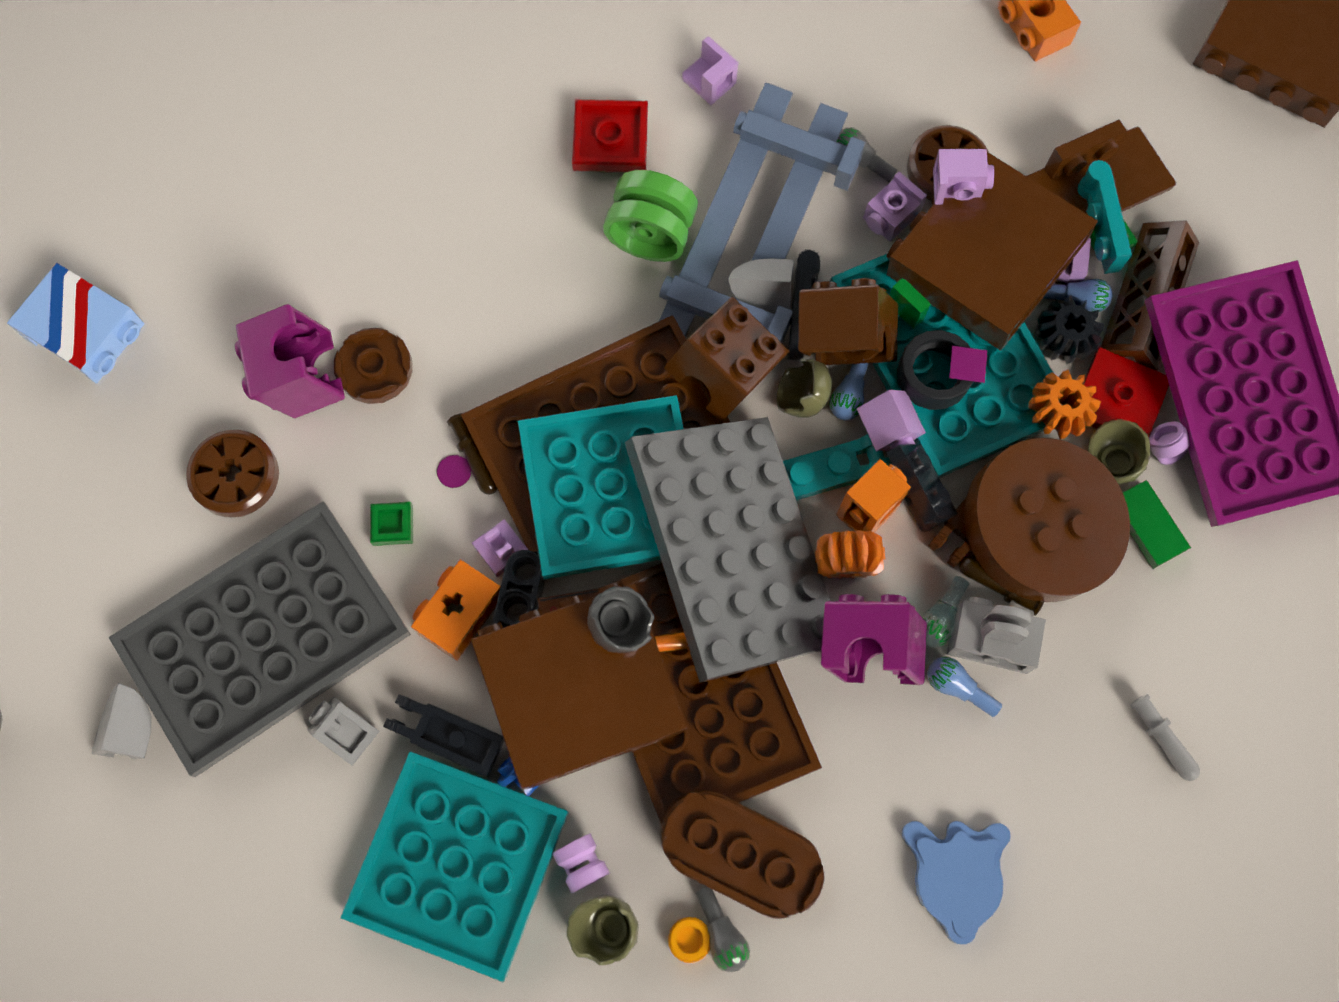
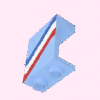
[7,263,144,384]

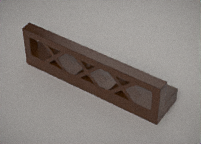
[1101,220,1199,371]

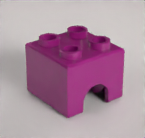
[235,304,345,418]
[821,594,927,685]

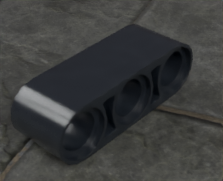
[492,550,545,628]

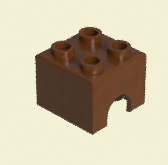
[798,278,898,365]
[664,296,789,422]

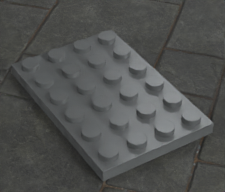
[625,417,830,683]
[108,501,411,777]

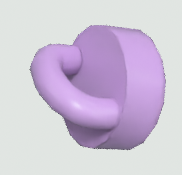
[1149,422,1190,465]

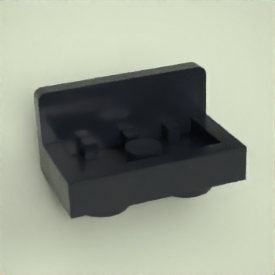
[887,444,958,532]

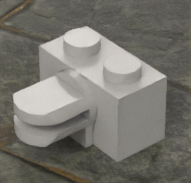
[946,597,1046,674]

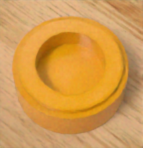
[668,917,710,963]

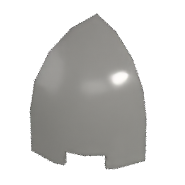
[728,259,794,313]
[91,683,152,759]

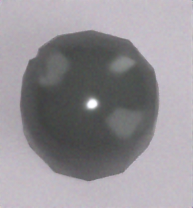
[588,587,654,653]

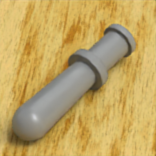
[1130,694,1200,781]

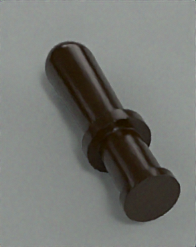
[447,413,497,495]
[959,557,1045,616]

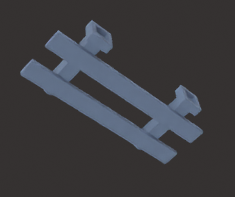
[659,82,865,343]

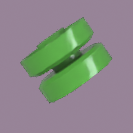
[603,170,698,262]

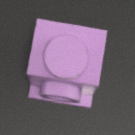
[933,149,994,205]
[863,172,927,242]

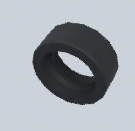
[897,330,973,410]

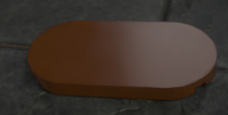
[660,790,825,919]

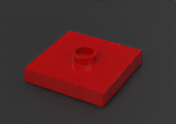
[572,99,648,172]
[1083,347,1169,437]

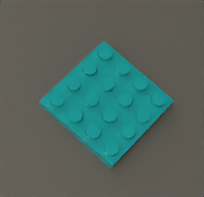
[518,395,684,580]
[340,751,569,982]

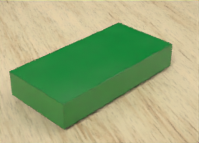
[1123,480,1191,569]

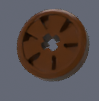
[907,125,989,201]
[186,430,279,518]

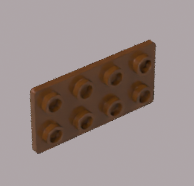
[1027,119,1176,214]

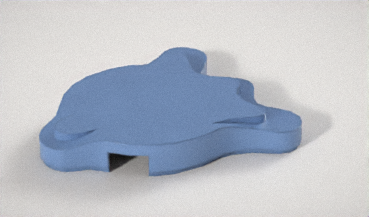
[902,821,1011,945]

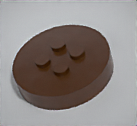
[964,438,1130,602]

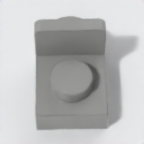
[308,697,380,766]

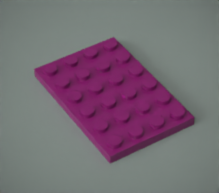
[1144,260,1339,527]

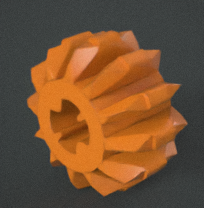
[1028,369,1101,440]
[815,530,886,579]

